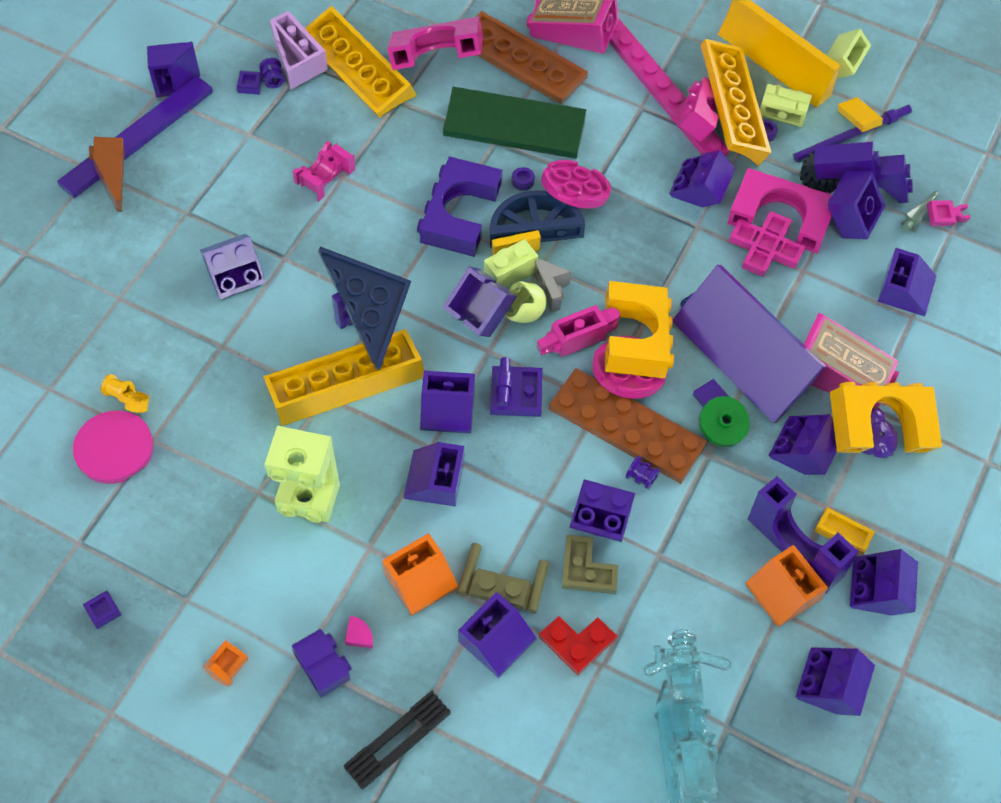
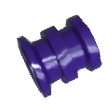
[259,58,285,89]
[625,456,660,490]

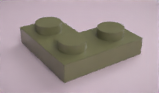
[561,535,618,594]

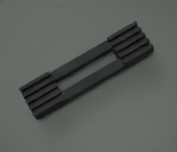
[343,690,451,790]

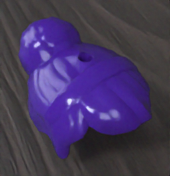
[861,406,898,459]

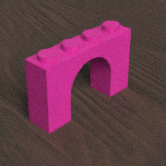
[387,16,483,70]
[727,168,832,254]

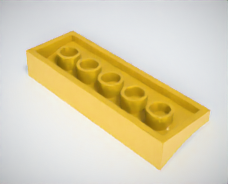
[718,0,841,108]
[305,5,417,118]
[701,39,771,166]
[263,329,424,426]

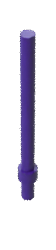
[793,105,912,162]

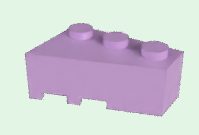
[270,11,328,90]

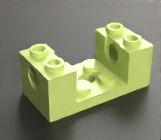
[264,426,340,523]

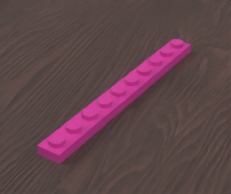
[609,19,729,156]

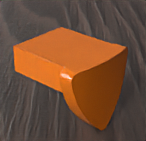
[202,640,248,687]

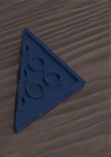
[318,246,411,371]

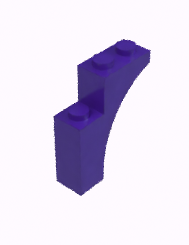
[814,141,913,203]

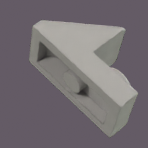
[534,259,571,312]

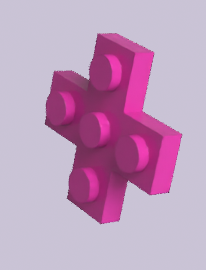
[729,211,806,277]

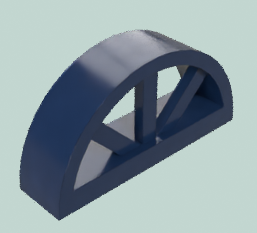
[490,190,585,248]

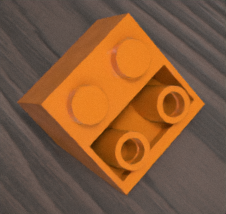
[382,533,458,616]
[745,545,828,628]

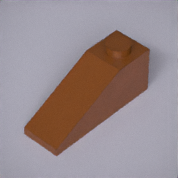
[89,137,125,212]

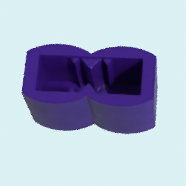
[291,628,352,697]

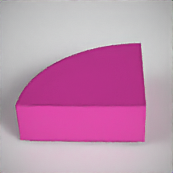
[345,616,373,649]

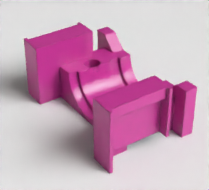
[292,141,356,202]

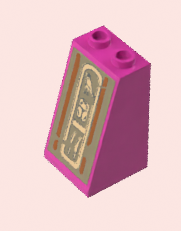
[527,0,619,54]
[804,313,899,408]

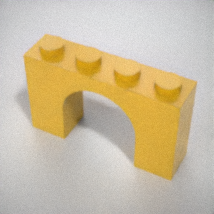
[605,281,674,378]
[830,382,942,453]

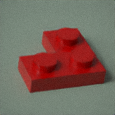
[539,616,617,676]

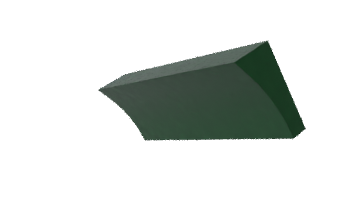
[443,86,586,159]

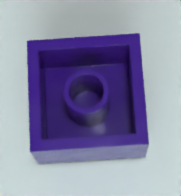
[828,171,885,239]

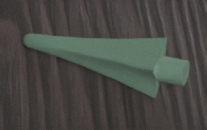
[901,191,938,232]

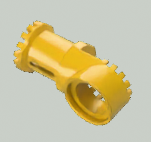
[100,374,150,413]

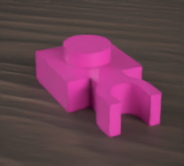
[926,200,970,226]

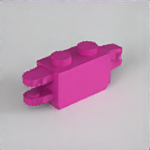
[537,305,620,357]

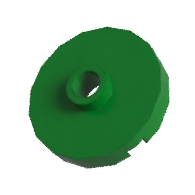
[698,396,750,447]

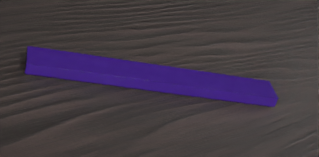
[57,76,213,199]

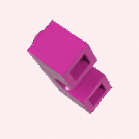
[679,76,719,142]

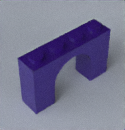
[417,156,503,257]
[747,476,859,594]

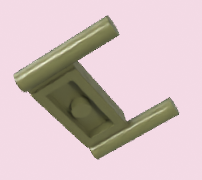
[457,543,549,614]

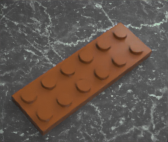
[476,11,588,105]
[549,368,708,484]

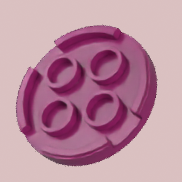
[541,160,611,208]
[592,336,668,399]
[73,411,154,484]

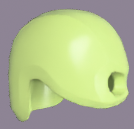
[505,281,546,323]

